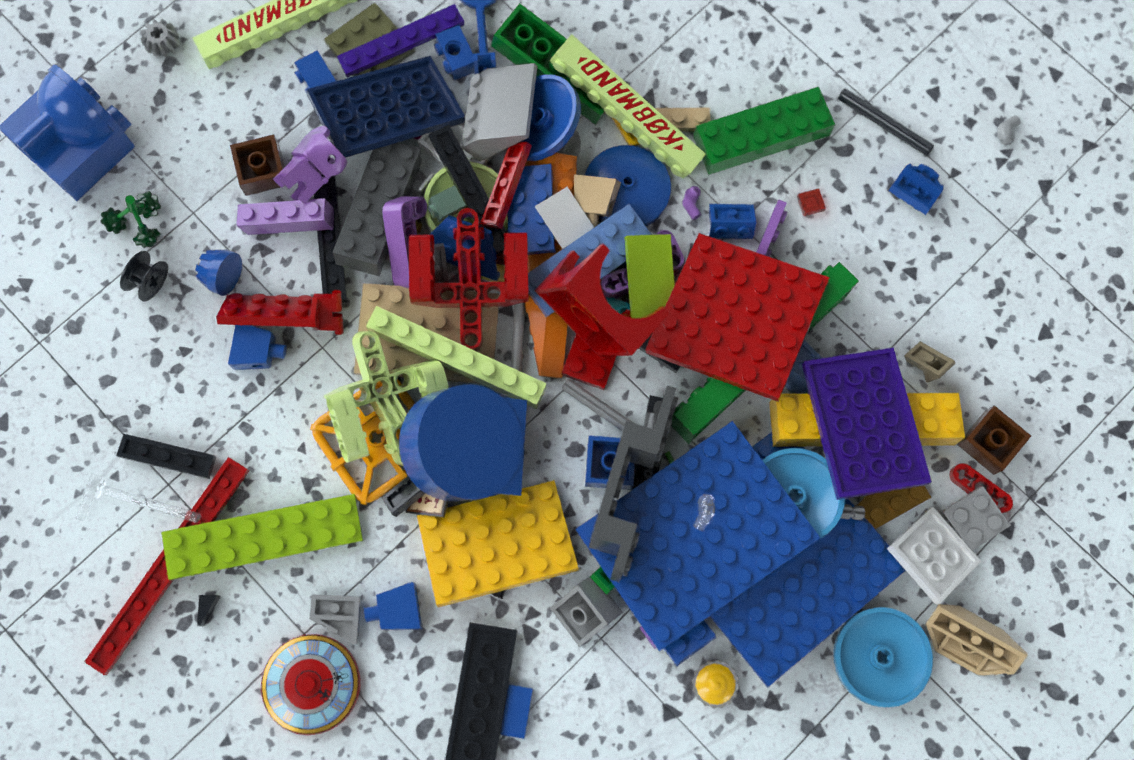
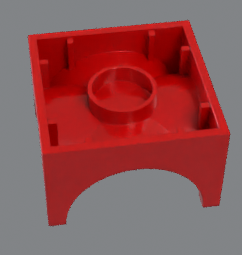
[534,244,670,356]

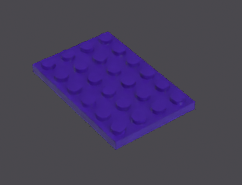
[802,347,932,500]

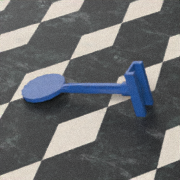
[460,0,496,74]

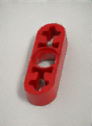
[949,463,1013,513]

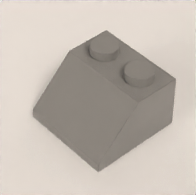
[550,576,623,647]

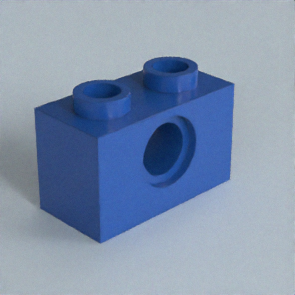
[434,25,475,81]

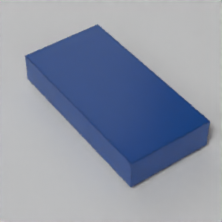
[500,685,533,739]

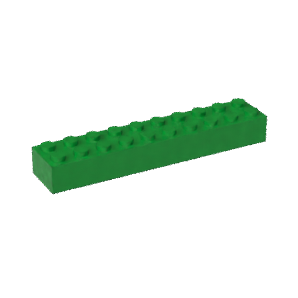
[671,262,859,444]

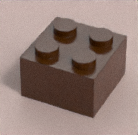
[230,134,285,196]
[957,405,1031,475]

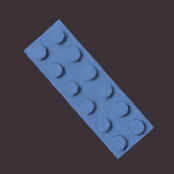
[528,204,652,318]

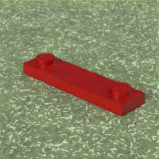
[480,141,532,229]

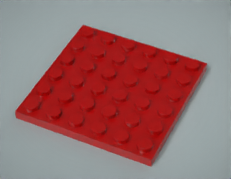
[645,233,829,402]

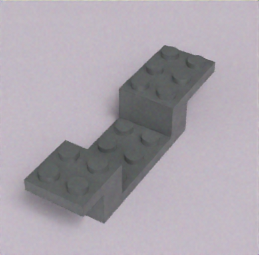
[589,386,678,582]

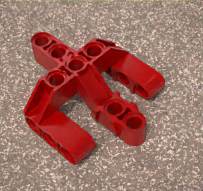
[409,208,529,351]

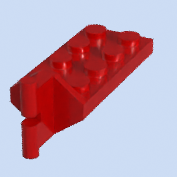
[216,290,344,335]

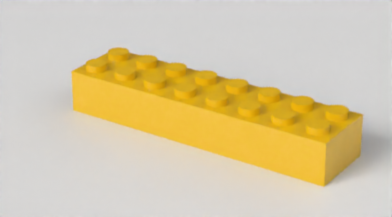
[769,393,965,447]

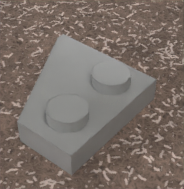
[310,594,361,644]

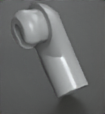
[997,115,1021,145]

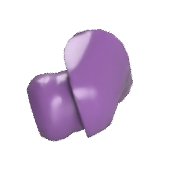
[682,186,702,220]

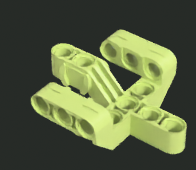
[324,331,449,466]

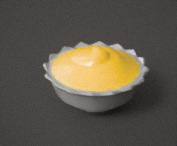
[692,660,739,709]

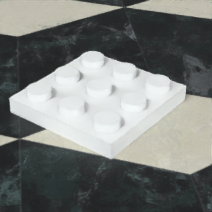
[887,507,981,605]

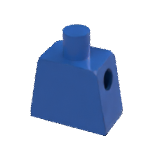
[228,325,287,370]
[364,582,423,630]

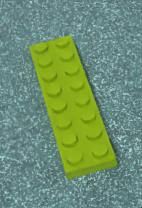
[161,494,363,580]

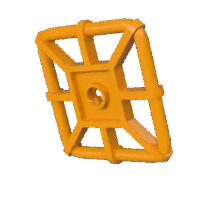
[310,379,415,505]

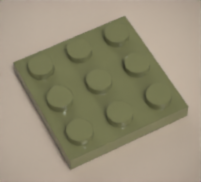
[324,2,415,76]

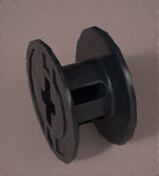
[120,251,168,302]

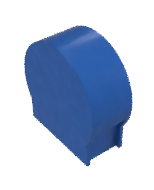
[399,384,527,501]

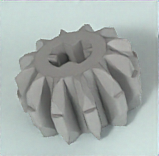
[140,19,179,57]

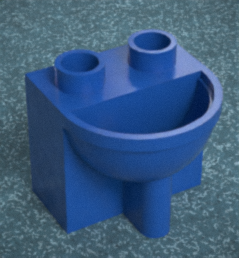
[0,64,135,201]

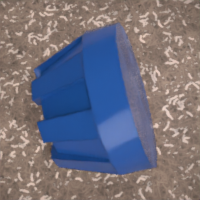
[195,249,242,296]

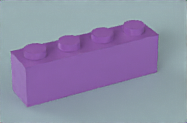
[237,199,334,235]

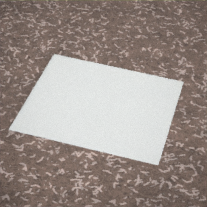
[535,187,594,249]

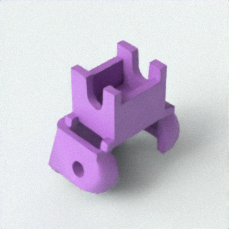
[273,126,347,204]

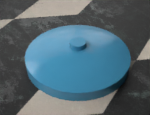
[762,448,845,539]
[833,607,933,707]

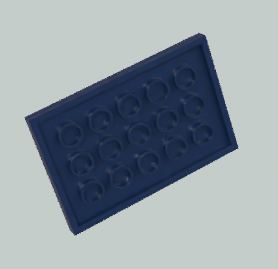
[306,56,465,158]

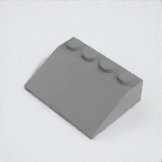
[461,63,537,161]

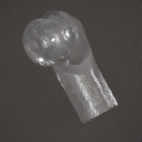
[693,494,715,531]

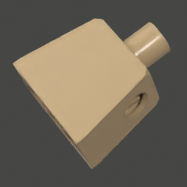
[574,174,621,227]

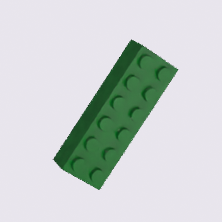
[491,3,605,125]
[693,86,835,175]

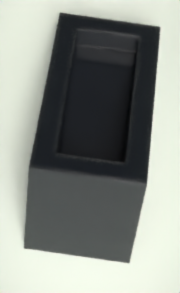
[197,595,221,627]

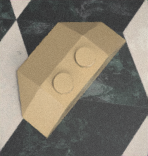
[926,604,1028,675]

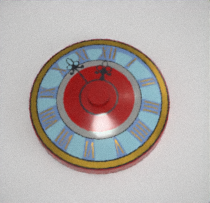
[261,634,361,735]

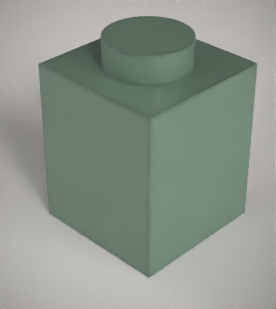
[428,185,466,223]

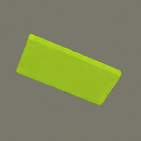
[624,234,675,318]

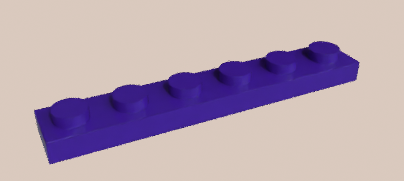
[337,4,465,78]

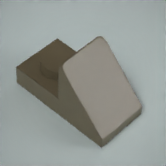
[904,341,956,382]

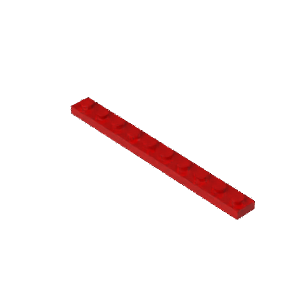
[84,457,250,675]

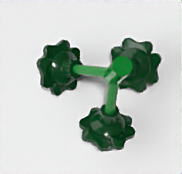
[100,191,161,248]

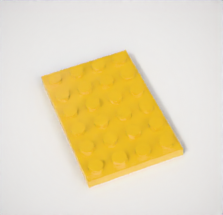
[417,480,579,608]

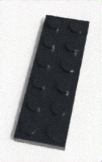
[445,622,518,760]

